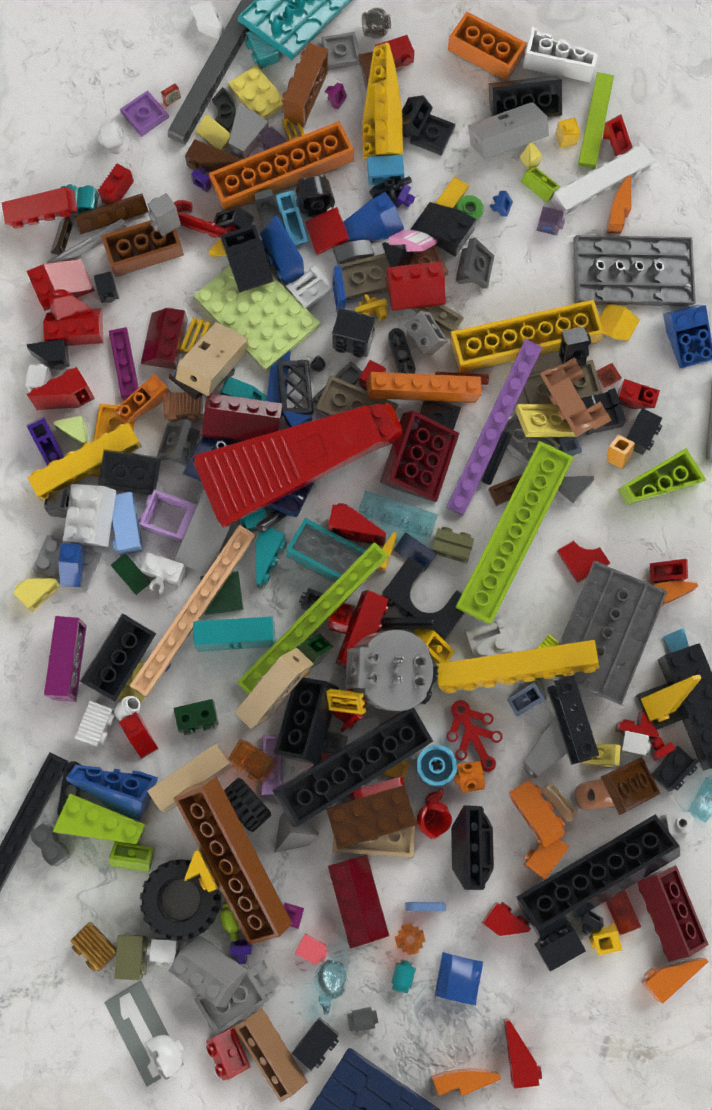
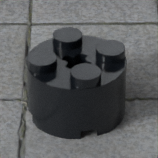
[295,175,335,217]

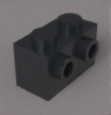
[626,408,663,455]
[534,923,586,972]
[292,1016,339,1071]

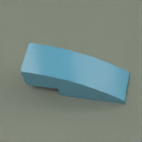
[275,190,308,246]

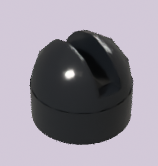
[309,355,326,372]

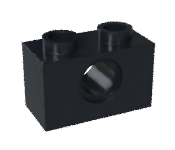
[402,95,433,137]
[559,327,591,366]

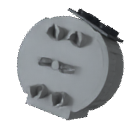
[345,630,439,711]

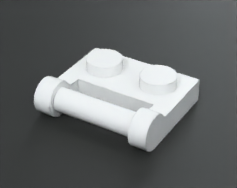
[285,265,333,309]
[464,617,513,658]

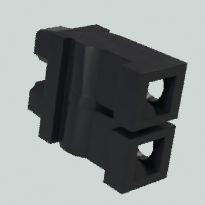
[581,388,626,435]

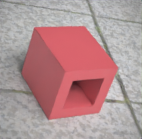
[295,933,329,965]

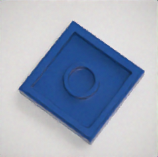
[332,266,346,314]

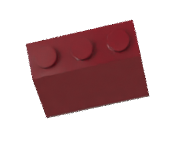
[141,308,188,369]

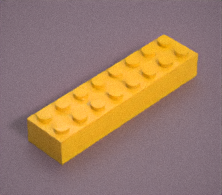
[450,300,604,374]

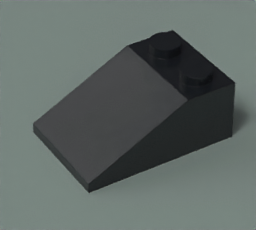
[411,202,476,257]

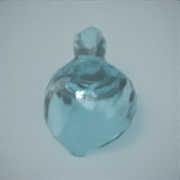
[314,959,347,1015]

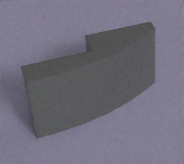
[333,240,375,264]

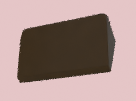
[51,217,73,255]

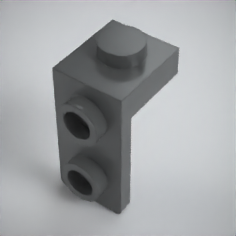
[254,189,278,229]

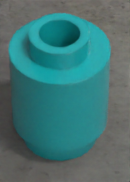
[391,960,416,993]

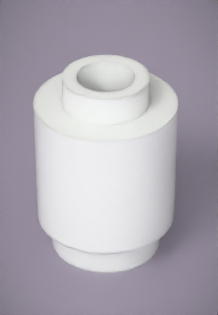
[114,696,140,720]

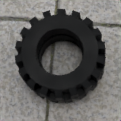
[224,777,271,832]

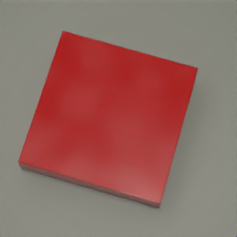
[305,207,350,255]

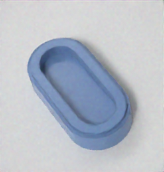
[405,902,446,911]

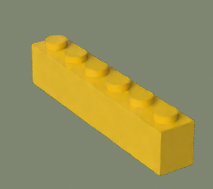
[27,423,142,501]

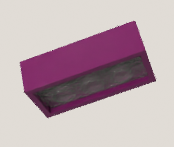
[44,616,87,702]

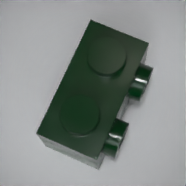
[296,633,334,669]
[173,699,219,735]

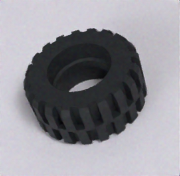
[140,859,221,941]

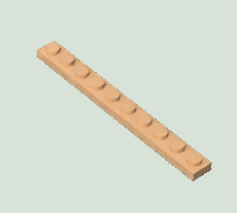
[130,525,256,697]

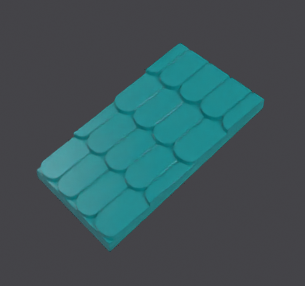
[237,0,352,60]

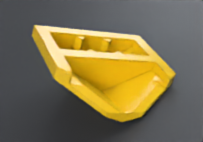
[600,304,640,341]

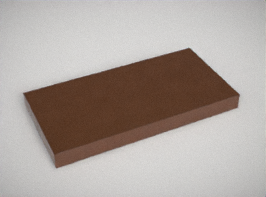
[601,757,660,815]

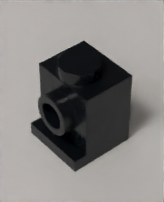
[299,588,323,611]

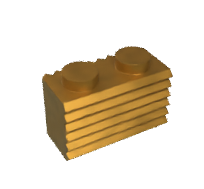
[70,922,117,971]

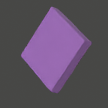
[120,90,169,137]

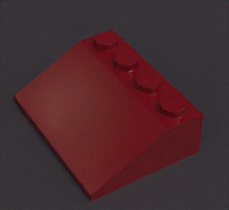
[380,410,460,502]

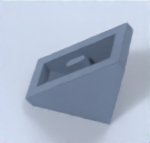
[507,681,547,716]

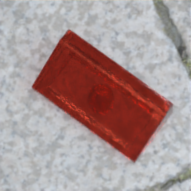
[605,890,641,935]

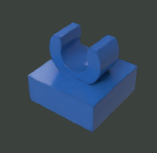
[490,191,513,217]

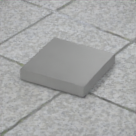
[321,32,360,70]

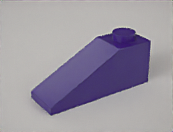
[27,416,65,466]

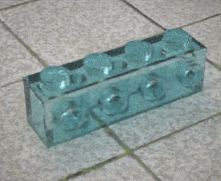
[359,491,438,538]

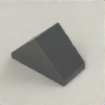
[558,476,594,503]

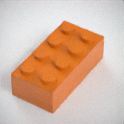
[448,11,527,81]

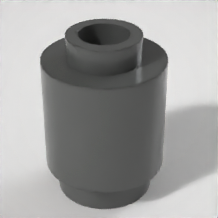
[347,1007,379,1032]

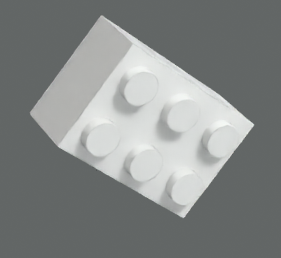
[63,484,116,547]

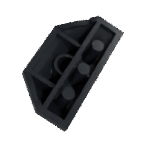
[451,805,494,890]

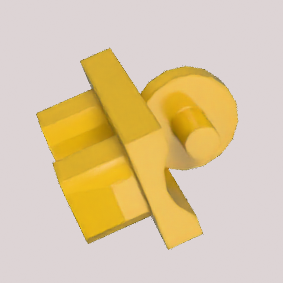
[354,294,387,321]

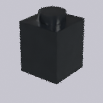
[94,271,119,303]

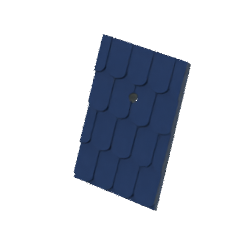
[309,1048,440,1110]

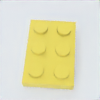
[228,65,284,119]
[515,404,576,437]

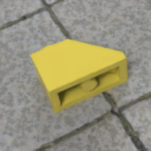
[12,578,60,612]

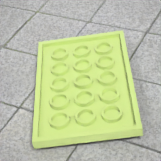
[193,266,321,372]

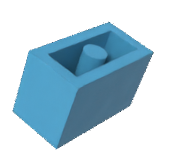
[367,155,404,185]

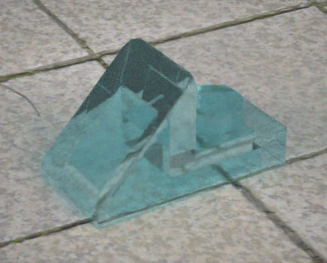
[687,777,712,823]

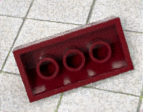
[202,393,282,442]
[328,855,389,949]
[637,865,709,962]

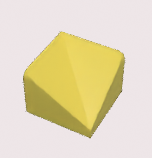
[520,142,542,170]

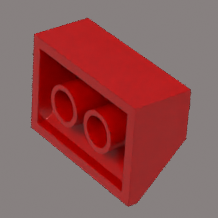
[385,261,446,311]
[43,308,104,346]

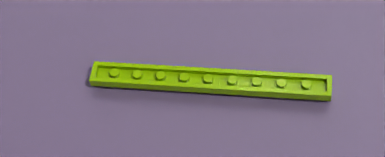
[237,542,389,695]

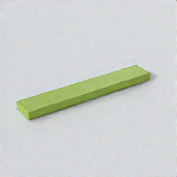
[578,72,614,169]

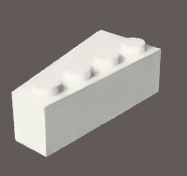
[523,27,598,82]

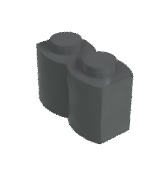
[30,823,70,866]

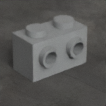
[147,193,181,236]
[405,311,448,355]

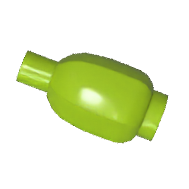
[220,903,240,942]

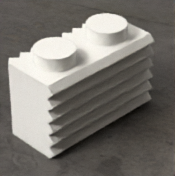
[75,701,116,748]

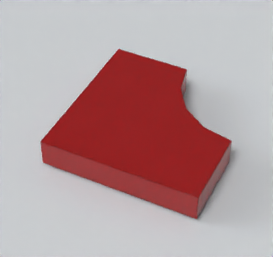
[557,541,610,583]

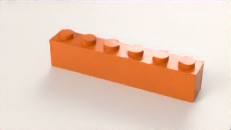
[366,372,482,403]

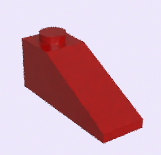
[504,1018,542,1089]

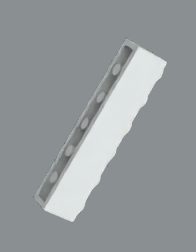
[552,144,655,218]

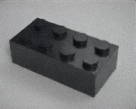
[274,677,340,764]

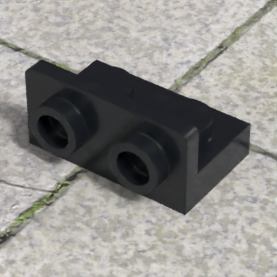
[651,746,699,792]

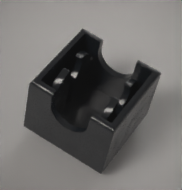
[332,308,375,358]

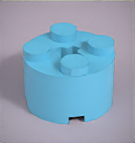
[416,745,457,787]

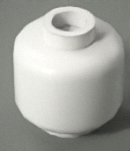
[97,122,125,148]

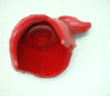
[417,788,452,840]

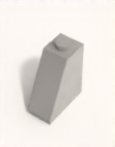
[229,103,269,160]

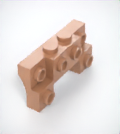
[540,358,611,437]

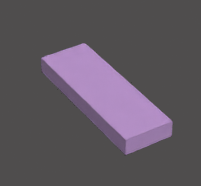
[261,735,282,796]

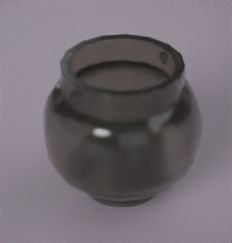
[362,7,391,39]

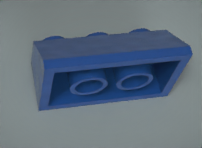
[259,215,304,286]

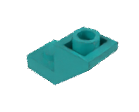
[220,377,266,401]

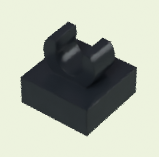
[581,911,604,936]

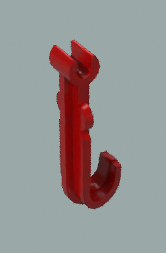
[174,200,237,238]

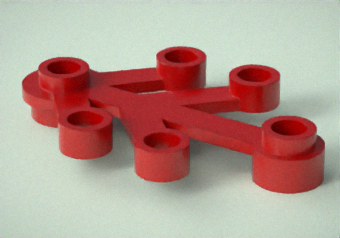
[446,700,503,772]

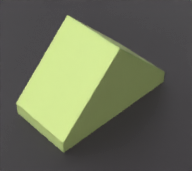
[53,416,89,446]

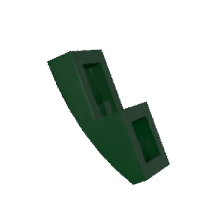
[111,553,151,595]

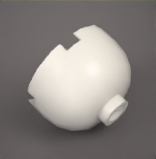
[144,1035,184,1081]

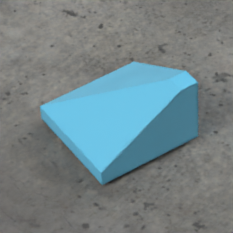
[663,628,689,653]

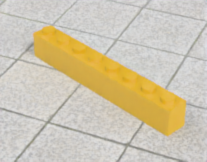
[436,640,600,693]

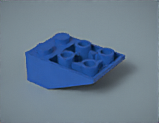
[663,305,712,368]

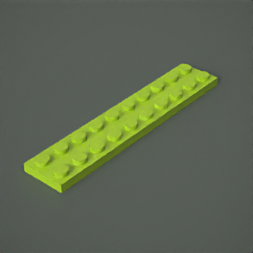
[455,441,574,625]

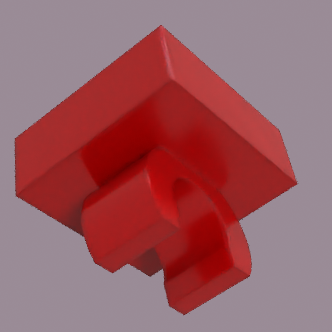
[651,737,676,761]

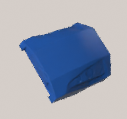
[435,952,483,1005]

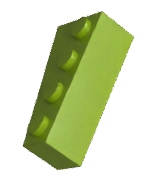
[617,448,706,505]
[52,794,147,844]

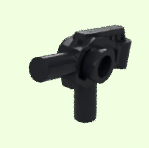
[369,176,412,203]

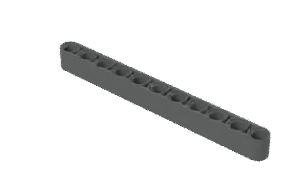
[168,0,254,144]

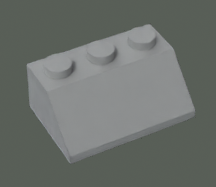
[168,936,248,1007]

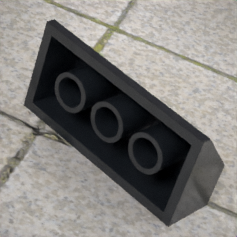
[488,75,562,117]
[79,613,157,702]

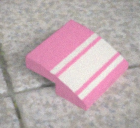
[388,230,437,252]

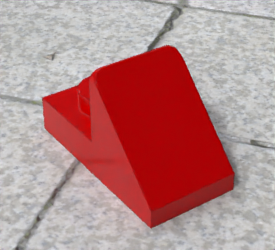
[603,115,633,156]
[650,559,688,583]
[328,603,355,634]
[615,710,659,740]

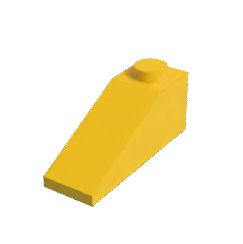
[641,674,701,722]

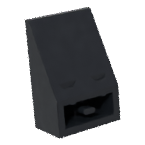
[220,224,274,293]

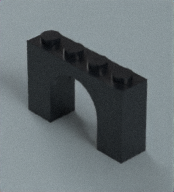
[382,557,465,641]

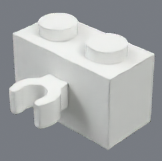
[141,552,187,594]

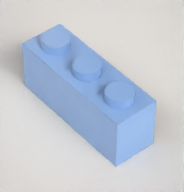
[111,492,143,555]

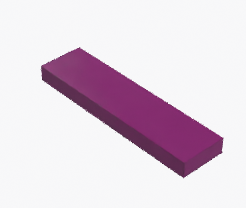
[109,327,139,400]

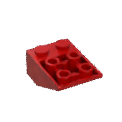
[27,367,95,410]

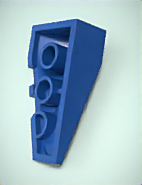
[340,192,404,245]
[66,765,158,820]

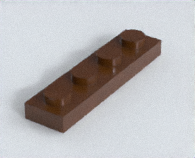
[74,193,149,234]

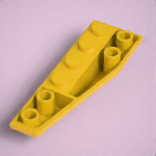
[362,42,403,159]

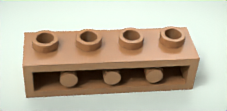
[234,1008,308,1102]

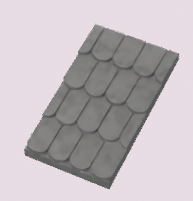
[573,235,696,306]
[555,560,667,706]

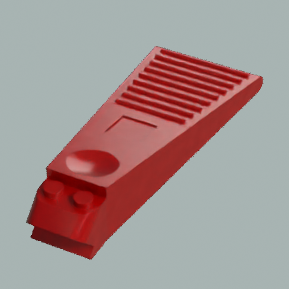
[193,403,403,528]

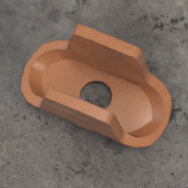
[575,779,615,811]

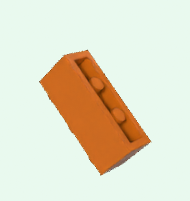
[509,780,565,848]

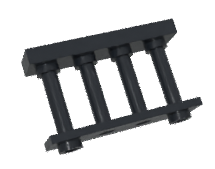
[547,676,599,765]

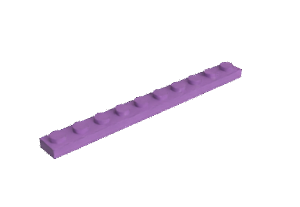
[446,339,542,515]

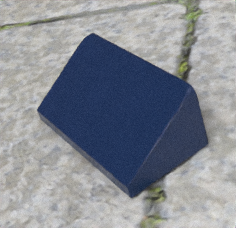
[394,532,436,572]

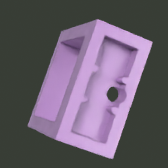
[139,490,197,542]

